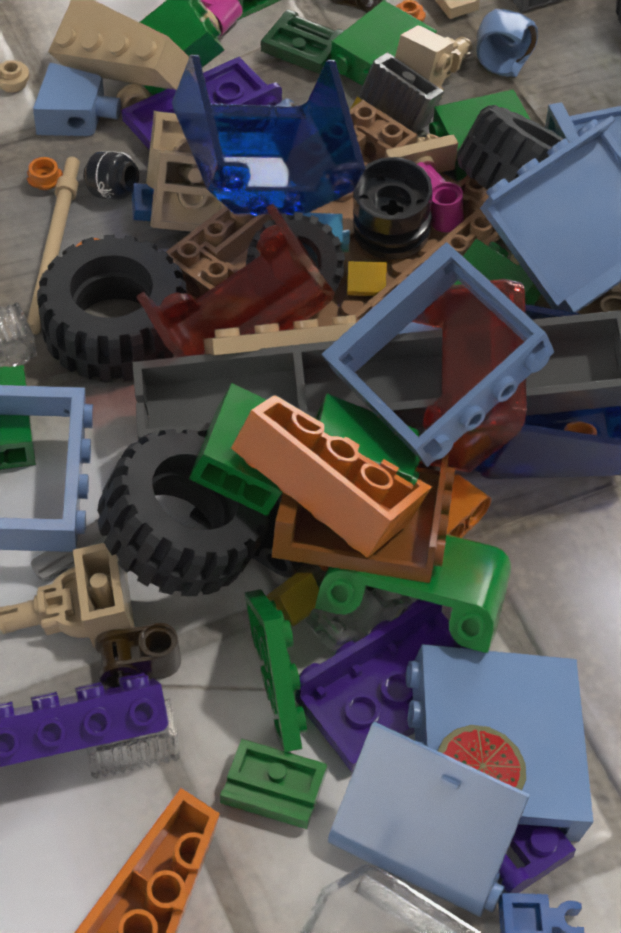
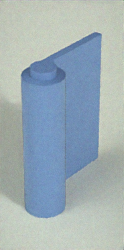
[328,722,530,917]

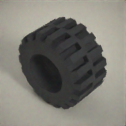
[246,212,345,314]

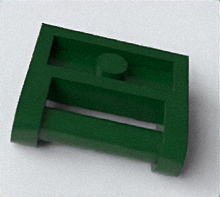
[261,9,345,74]

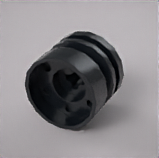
[352,157,433,260]

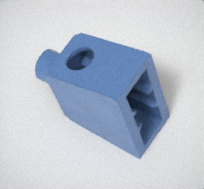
[33,63,121,136]

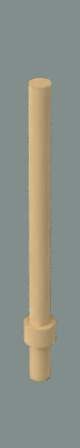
[25,157,80,334]

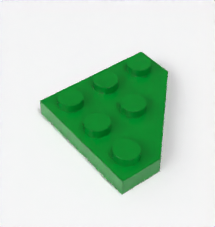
[244,589,307,752]

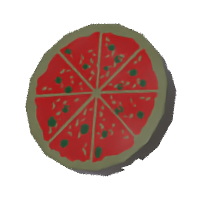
[437,725,526,791]

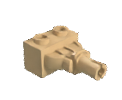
[395,25,473,101]
[0,543,135,648]

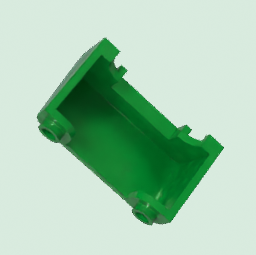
[315,534,511,653]

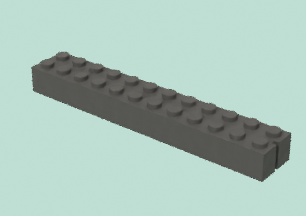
[133,310,621,440]

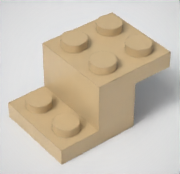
[146,111,234,232]

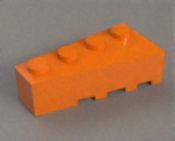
[231,395,432,558]
[75,788,220,933]

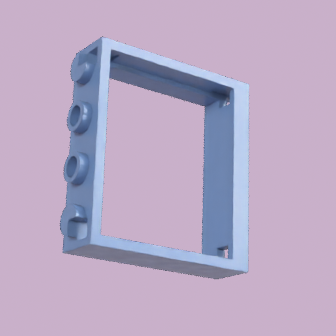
[322,242,554,467]
[0,385,93,552]

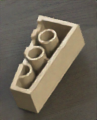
[48,0,190,90]

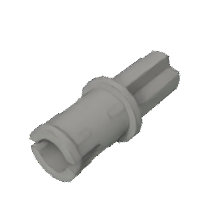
[31,518,107,581]

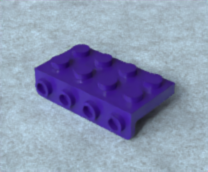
[122,57,282,150]
[295,599,469,772]
[0,673,169,767]

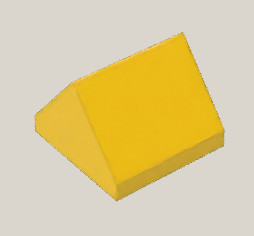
[347,261,387,296]
[266,573,319,627]

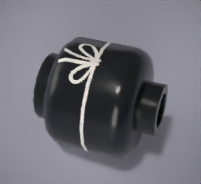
[83,151,139,200]

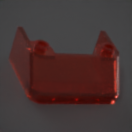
[136,204,334,357]
[412,279,527,473]

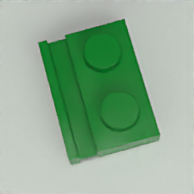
[220,738,328,830]

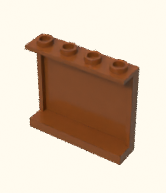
[272,453,455,583]

